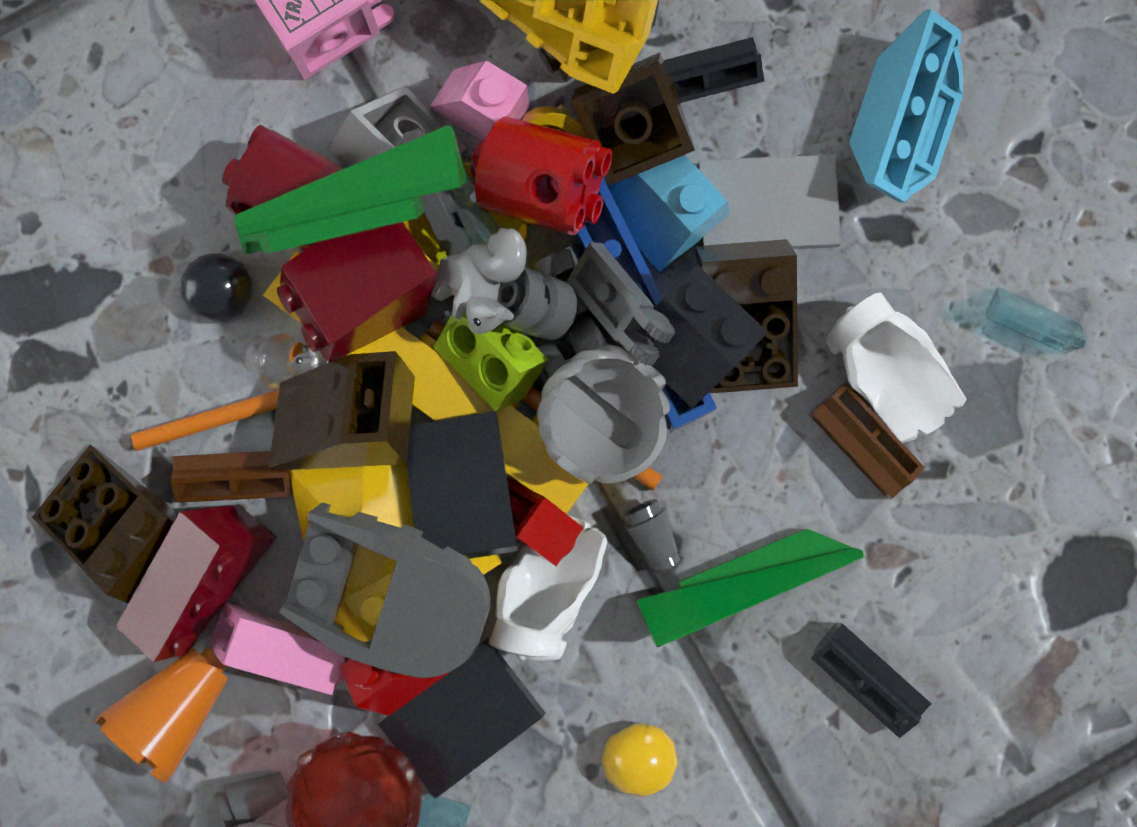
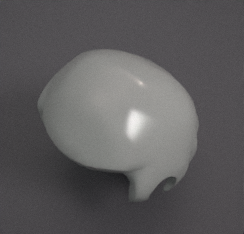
[537,345,670,484]

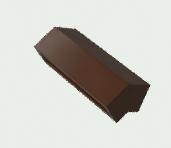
[809,382,925,499]
[170,451,293,503]

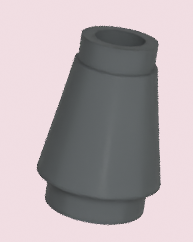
[623,499,681,572]
[215,771,290,827]

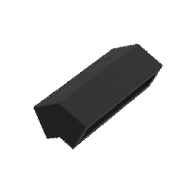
[664,37,765,103]
[811,623,932,739]

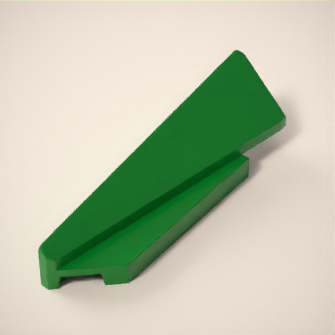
[234,126,467,255]
[636,529,865,648]

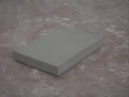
[698,154,841,249]

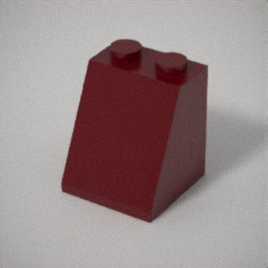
[277,222,437,363]

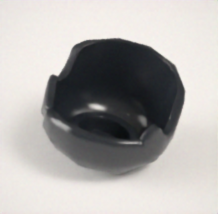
[181,253,252,323]

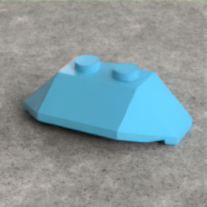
[849,9,963,202]

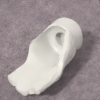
[826,293,966,443]
[489,516,607,661]

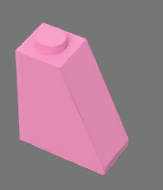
[430,60,530,140]
[207,601,349,695]

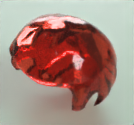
[285,731,422,827]

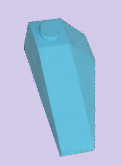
[609,155,730,274]

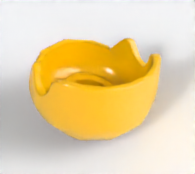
[601,723,678,797]

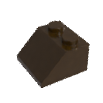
[571,52,695,186]

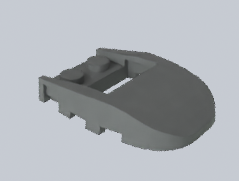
[279,502,490,678]

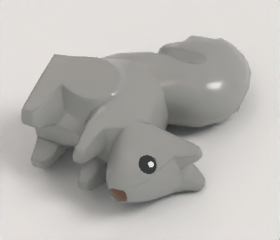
[431,228,527,334]

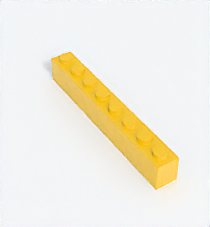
[263,251,589,514]

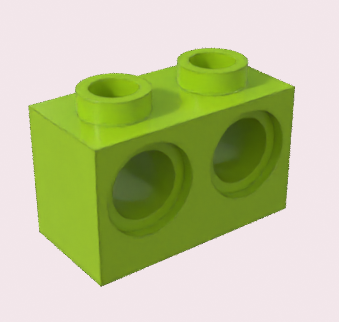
[433,313,549,412]

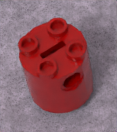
[470,116,612,235]

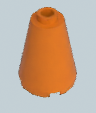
[94,647,229,783]

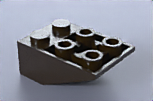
[696,239,798,393]
[268,351,415,471]
[32,445,178,604]

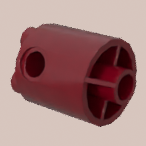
[222,125,345,251]

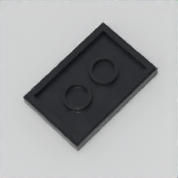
[407,411,518,559]
[378,638,546,799]

